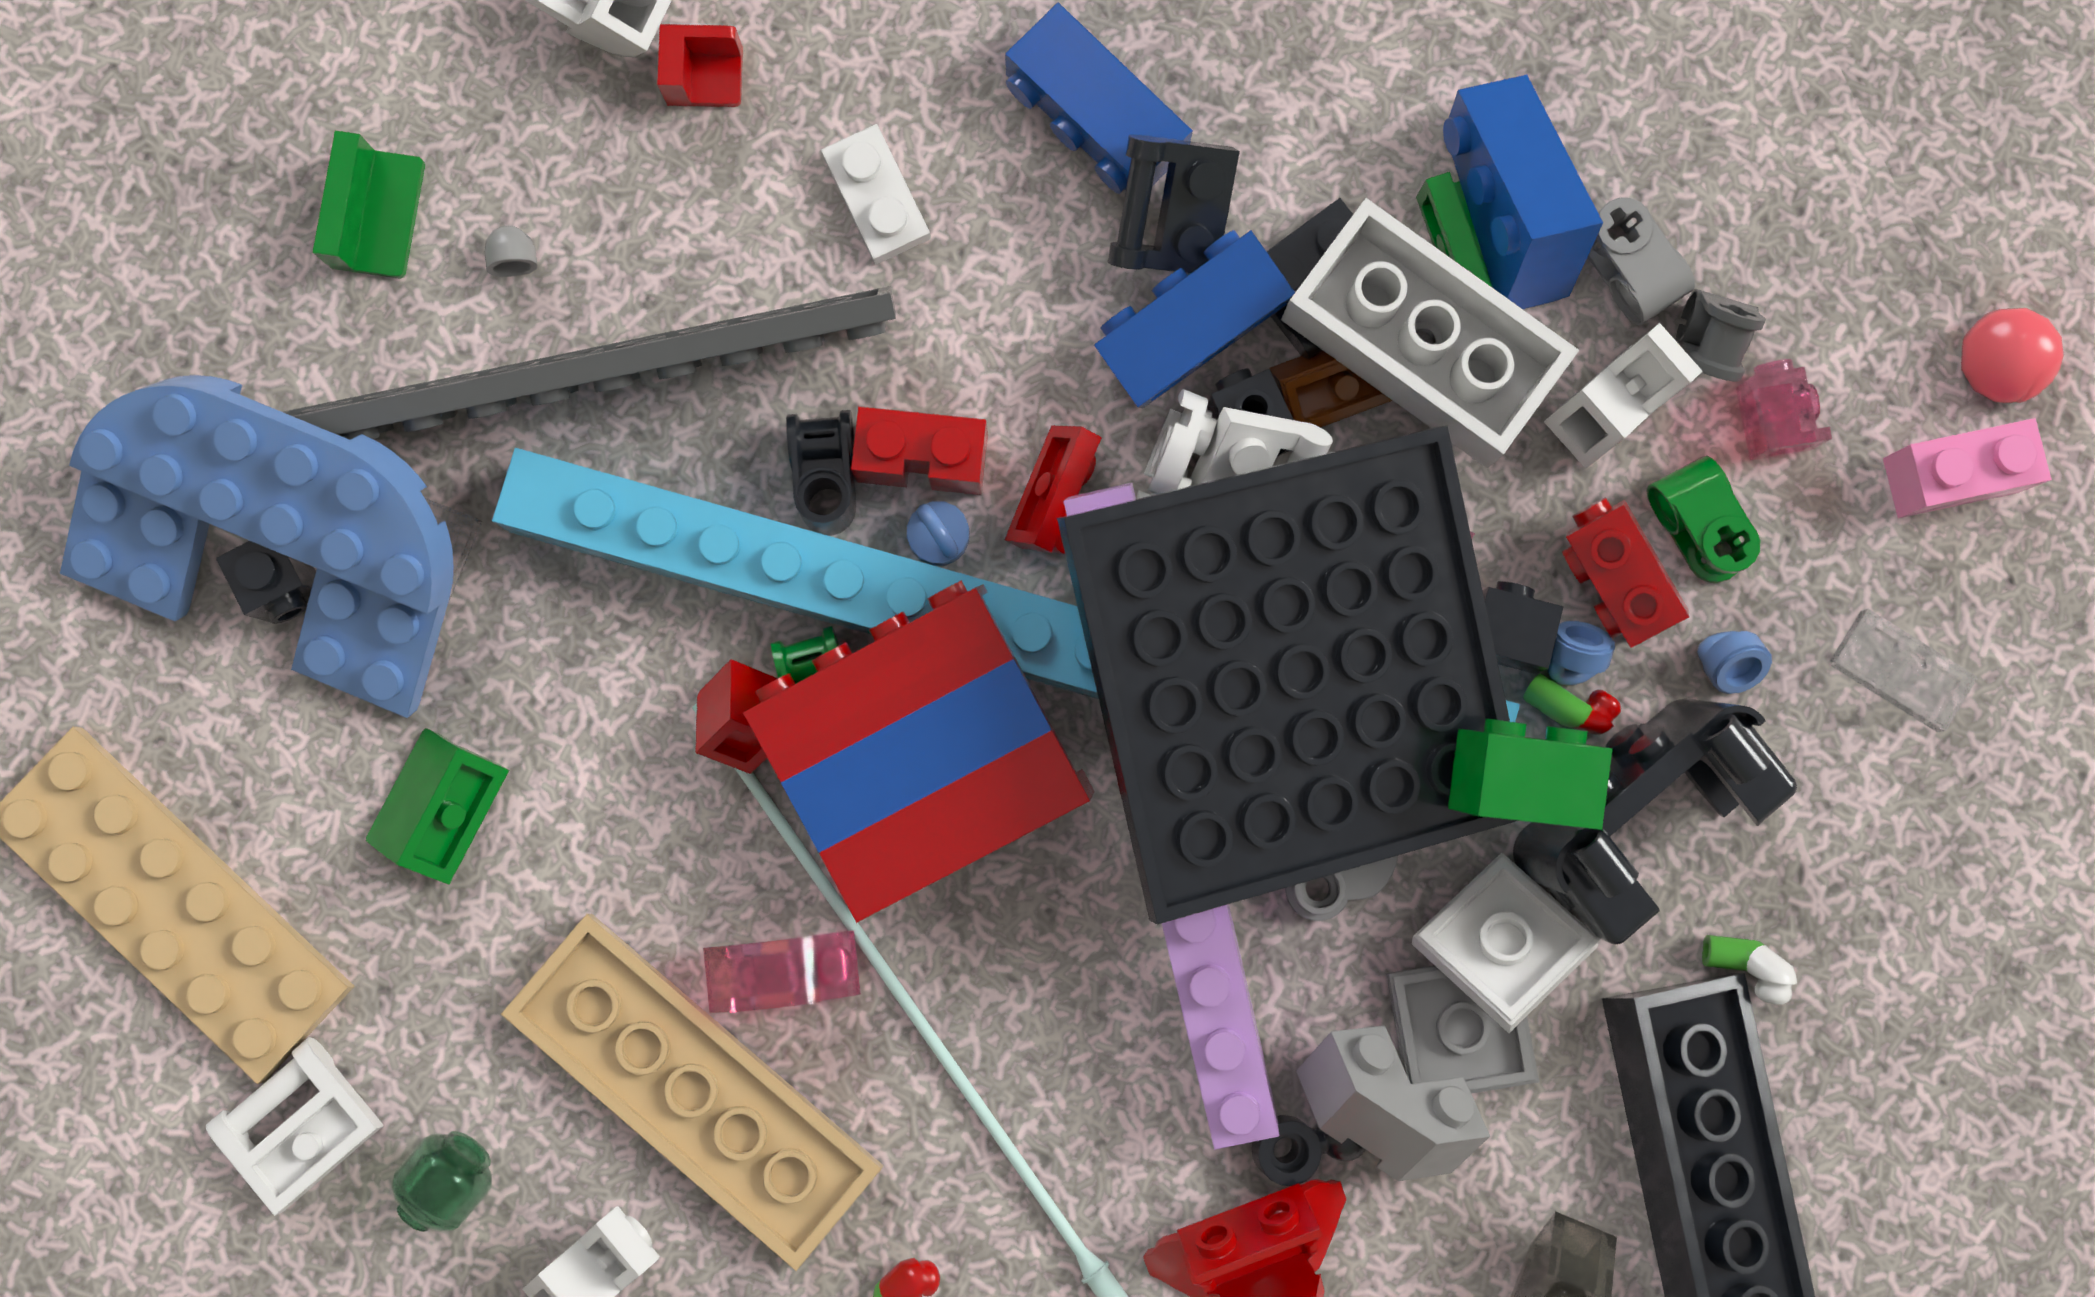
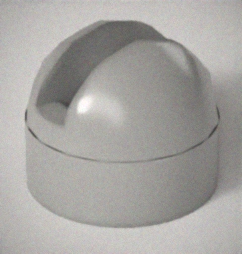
[484,226,538,277]

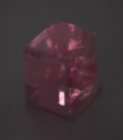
[1736,359,1832,460]

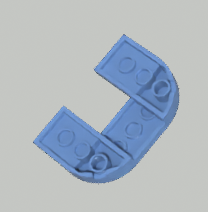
[60,375,454,718]

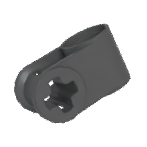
[1676,289,1766,382]

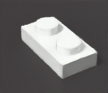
[821,124,931,265]

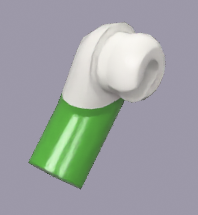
[1702,935,1797,1005]

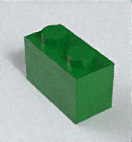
[1448,718,1612,830]

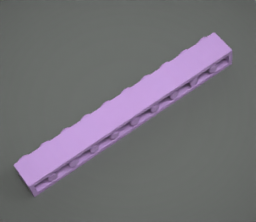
[1064,483,1279,1150]

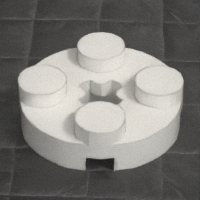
[1136,389,1217,499]

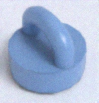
[907,501,970,566]
[1548,621,1615,685]
[1697,631,1772,694]

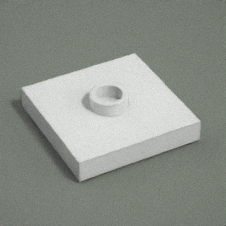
[1412,853,1600,1033]

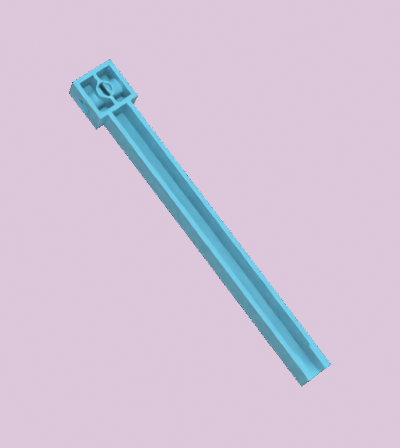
[492,447,1520,722]

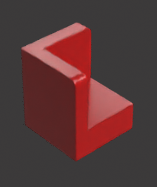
[657,24,743,107]
[695,659,778,774]

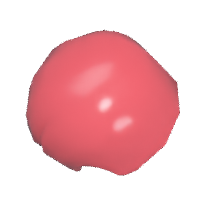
[1961,308,2064,403]

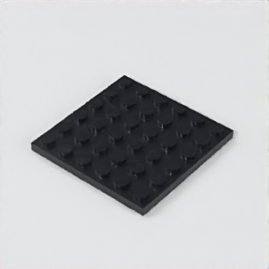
[1057,425,1519,925]

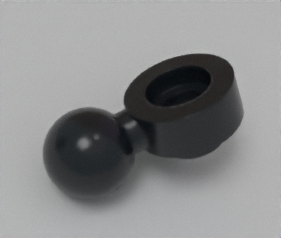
[1251,1115,1366,1186]

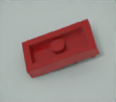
[1004,425,1102,555]

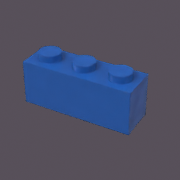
[1005,2,1193,194]
[1094,230,1295,408]

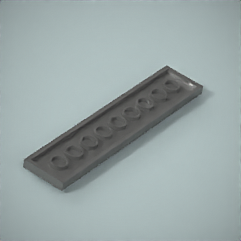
[283,286,896,440]

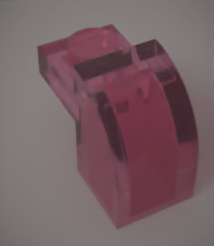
[703,930,861,1013]

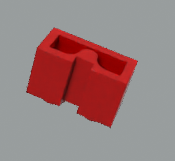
[851,406,988,495]

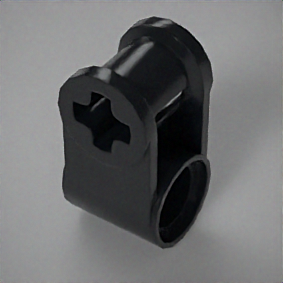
[786,410,856,536]

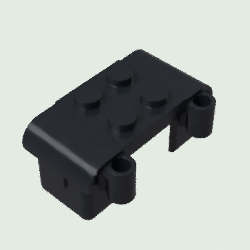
[1513,698,1797,945]

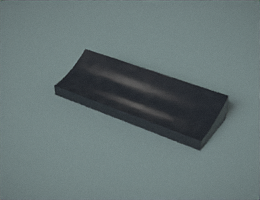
[1602,973,1815,1297]

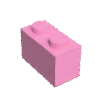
[1883,418,2052,518]

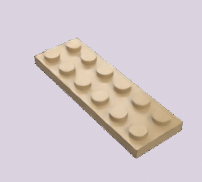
[0,726,355,1084]
[501,913,884,1271]

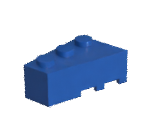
[1443,74,1603,309]

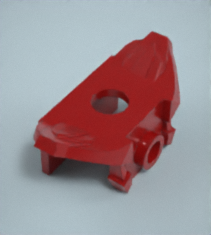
[1143,1179,1347,1297]

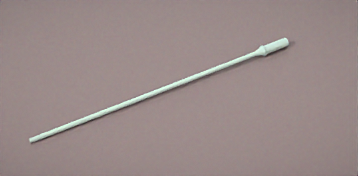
[692,704,1128,1297]

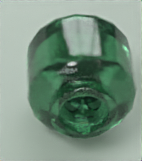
[391,1131,492,1232]

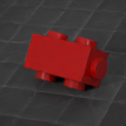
[1562,497,1689,648]

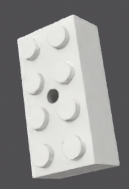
[1281,198,1579,469]

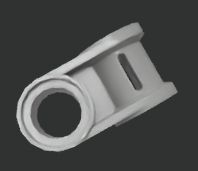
[1588,198,1695,325]

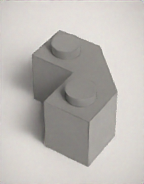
[1296,1026,1490,1181]

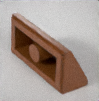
[1269,350,1393,428]

